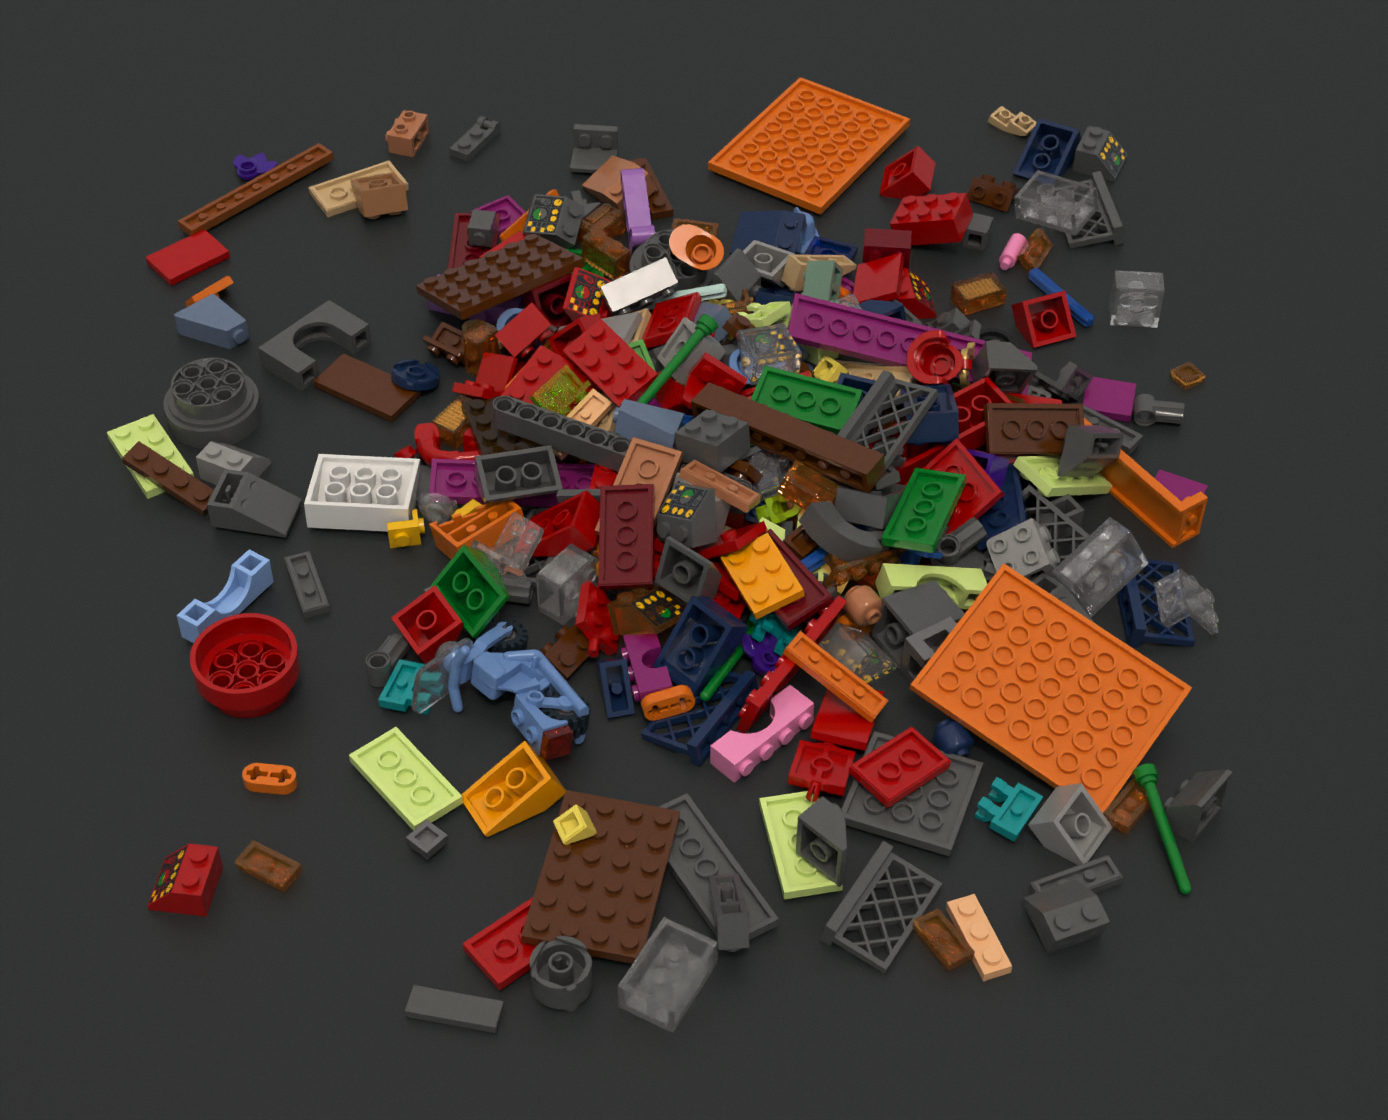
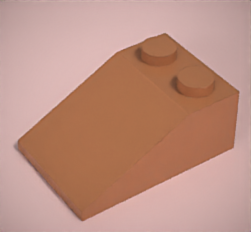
[581,155,657,219]

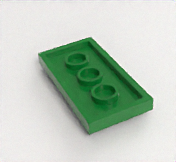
[751,366,863,435]
[881,468,966,553]

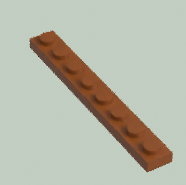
[178,143,334,236]

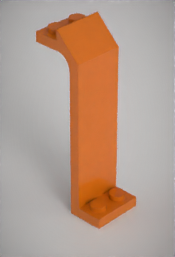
[1084,418,1208,548]

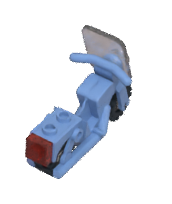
[412,617,591,761]

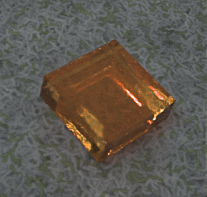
[1170,362,1205,390]

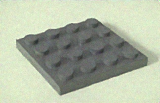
[841,731,983,857]

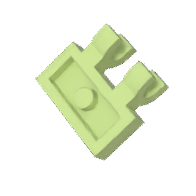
[737,301,791,331]

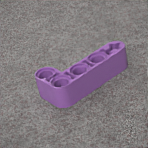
[620,168,655,255]

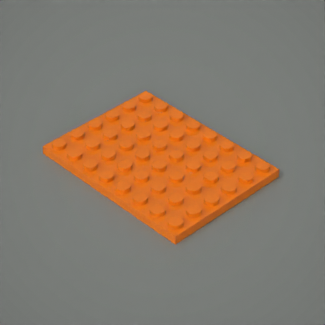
[708,77,910,215]
[909,563,1192,814]

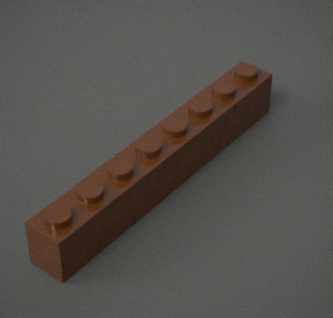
[691,382,885,493]

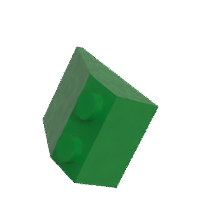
[431,545,510,638]

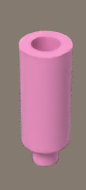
[999,233,1026,270]

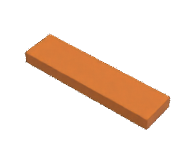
[783,631,889,723]

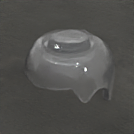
[418,493,459,524]

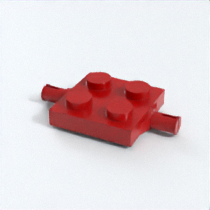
[575,581,622,658]
[787,740,856,802]

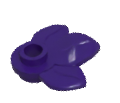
[233,152,277,180]
[741,631,781,676]

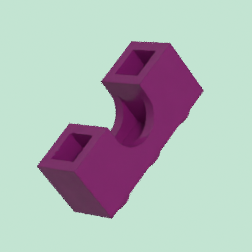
[620,628,673,708]

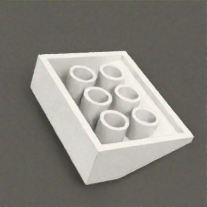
[304,454,420,532]

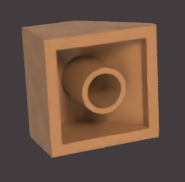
[350,172,408,219]

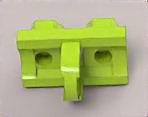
[755,492,802,524]

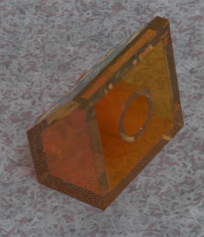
[607,587,684,635]

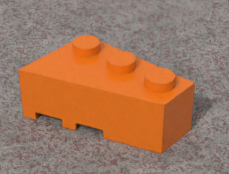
[429,500,527,559]

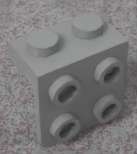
[986,518,1061,578]

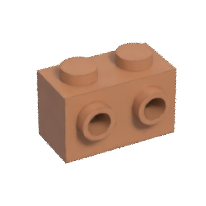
[386,110,429,157]

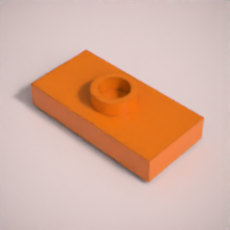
[185,276,234,307]

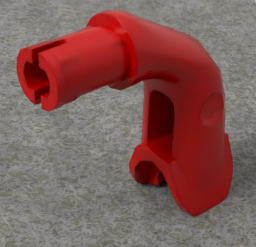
[414,423,480,466]

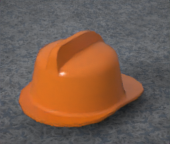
[669,224,724,270]

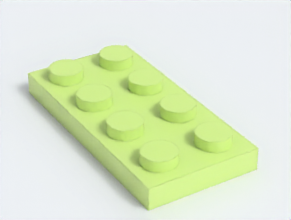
[107,414,194,499]
[1013,456,1113,497]
[349,727,463,831]
[759,791,843,900]

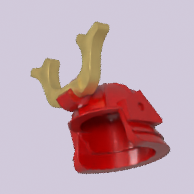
[906,330,975,389]

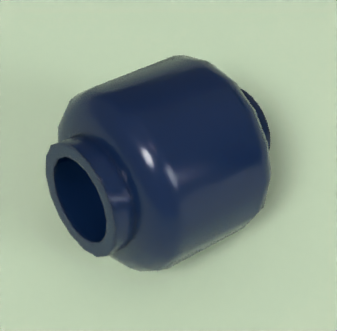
[932,718,974,758]

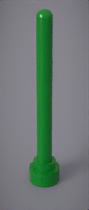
[637,314,718,405]
[700,619,755,701]
[1133,763,1192,895]

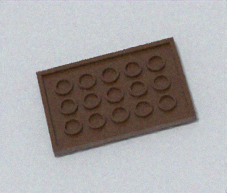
[416,234,585,320]
[521,790,680,965]

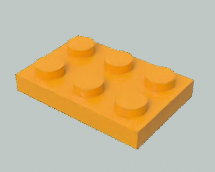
[720,533,805,620]

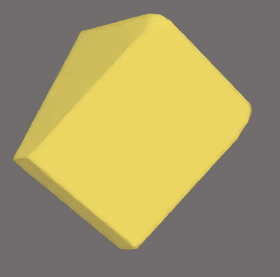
[813,354,849,382]
[553,804,597,845]

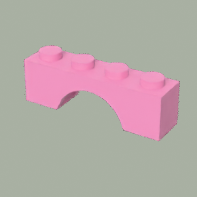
[710,685,814,783]

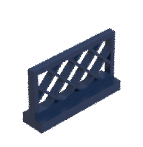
[1111,550,1195,648]
[641,670,758,766]

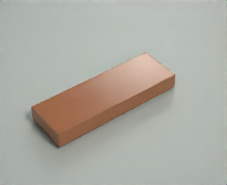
[679,460,762,513]

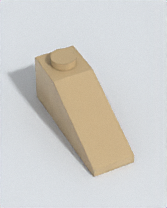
[781,255,857,293]

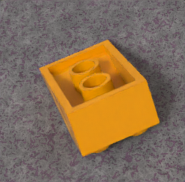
[461,741,566,837]

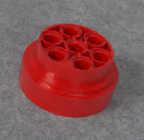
[190,613,301,718]

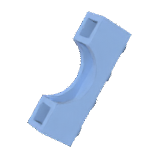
[177,549,274,644]

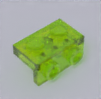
[529,364,591,415]

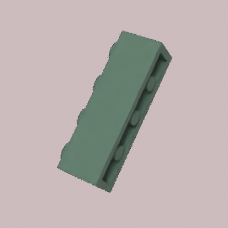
[801,260,843,304]

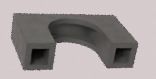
[258,300,371,391]

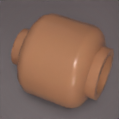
[844,585,882,626]

